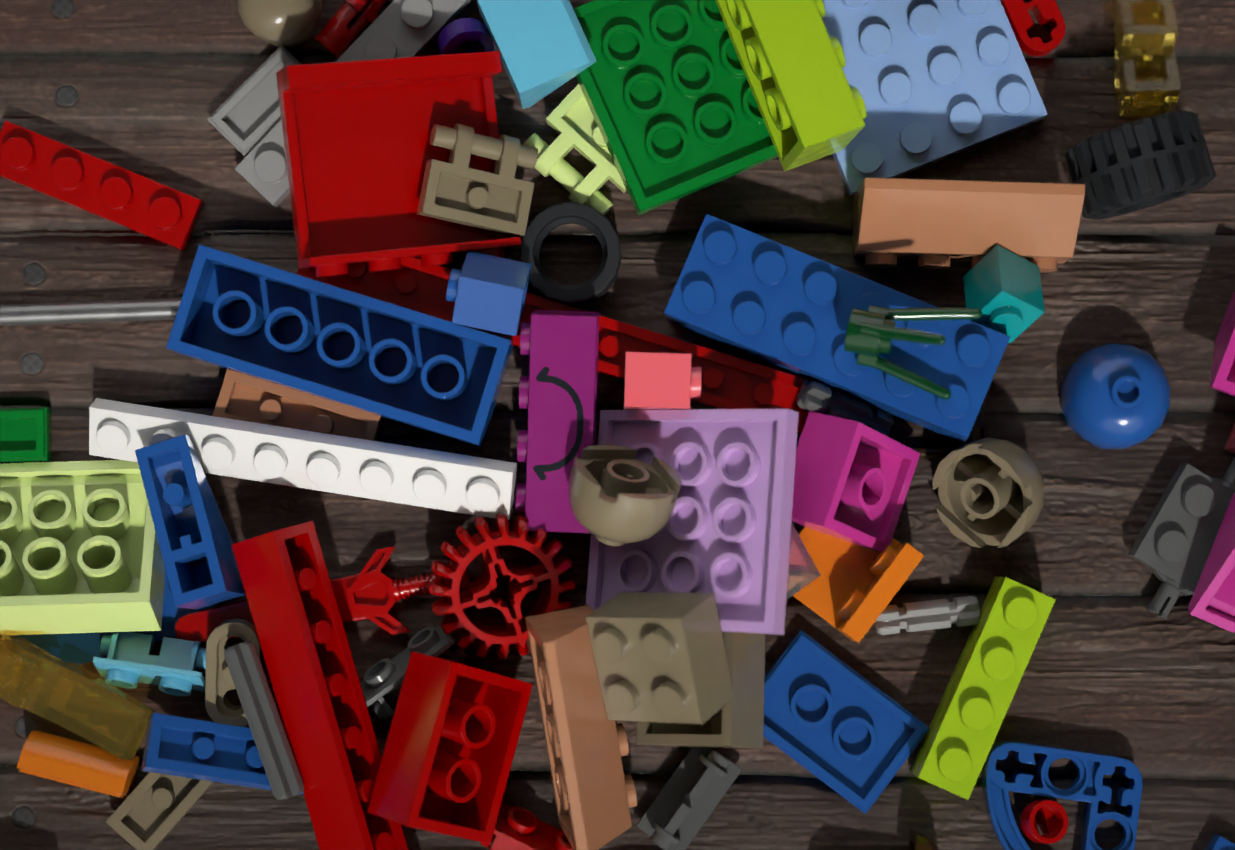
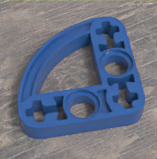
[982,741,1143,850]

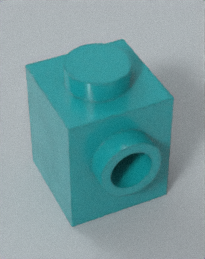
[963,245,1045,344]

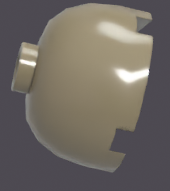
[932,437,1044,548]
[568,444,682,546]

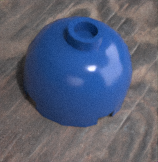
[1060,343,1171,449]

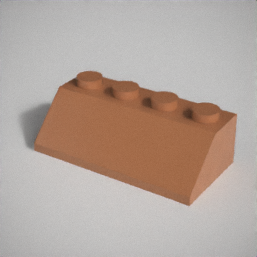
[852,178,1085,272]
[525,605,637,850]

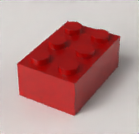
[367,651,533,844]

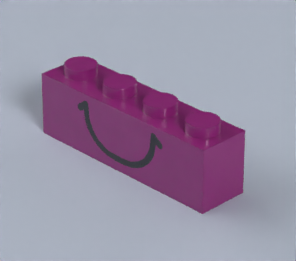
[516,310,600,533]

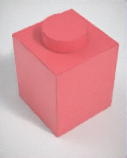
[624,352,701,410]

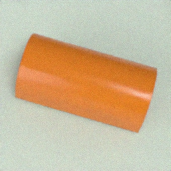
[17,730,139,799]

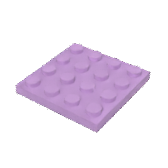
[586,409,799,635]

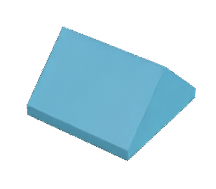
[477,0,597,109]

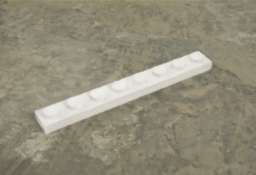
[89,398,517,521]

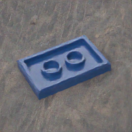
[763,630,930,814]

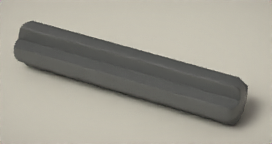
[224,641,304,800]

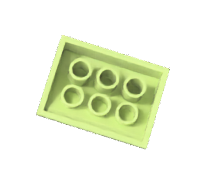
[0,460,165,636]

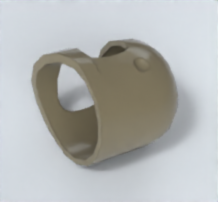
[237,0,324,47]

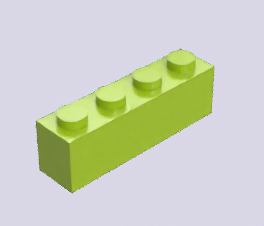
[910,577,1056,800]

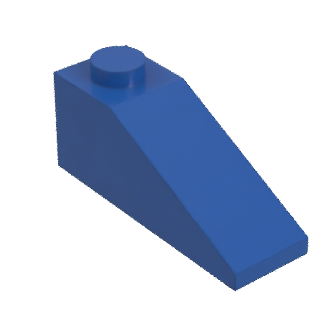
[135,434,246,610]

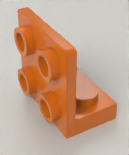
[787,526,924,643]

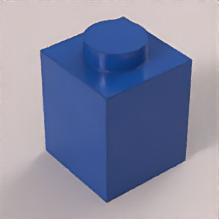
[446,251,532,336]

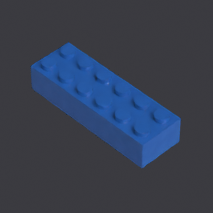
[664,214,1010,444]
[166,244,514,448]

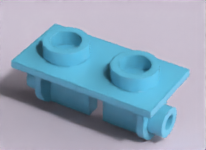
[93,632,206,696]

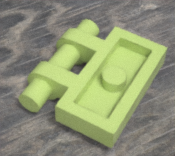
[523,84,627,215]

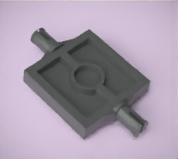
[1127,457,1235,620]

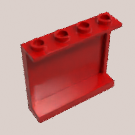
[276,51,521,277]

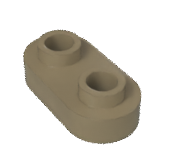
[205,618,263,727]

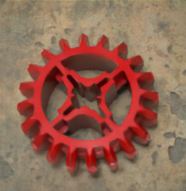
[428,513,575,660]

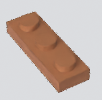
[213,369,383,441]

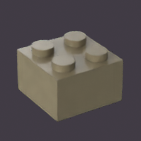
[586,592,735,724]

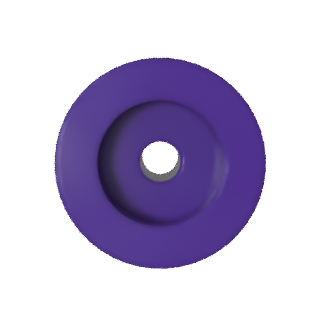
[437,18,494,55]

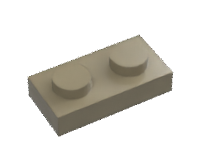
[106,772,214,850]

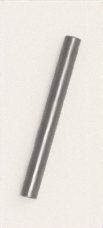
[0,298,182,326]

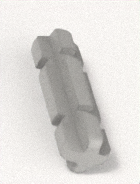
[874,596,980,635]

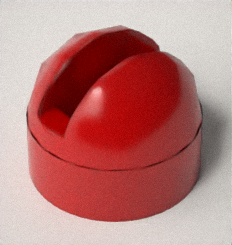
[1020,800,1068,844]

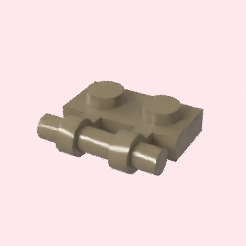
[417,123,538,237]

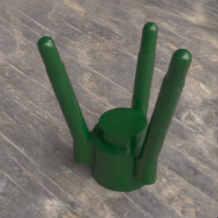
[844,305,982,400]

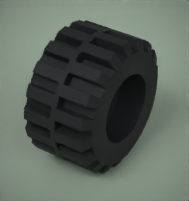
[1065,111,1216,220]

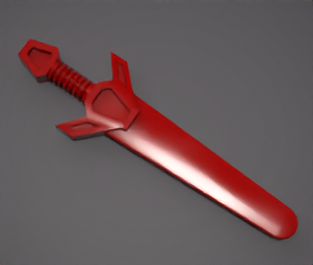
[175,546,471,643]

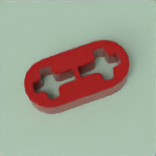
[1000,0,1066,57]

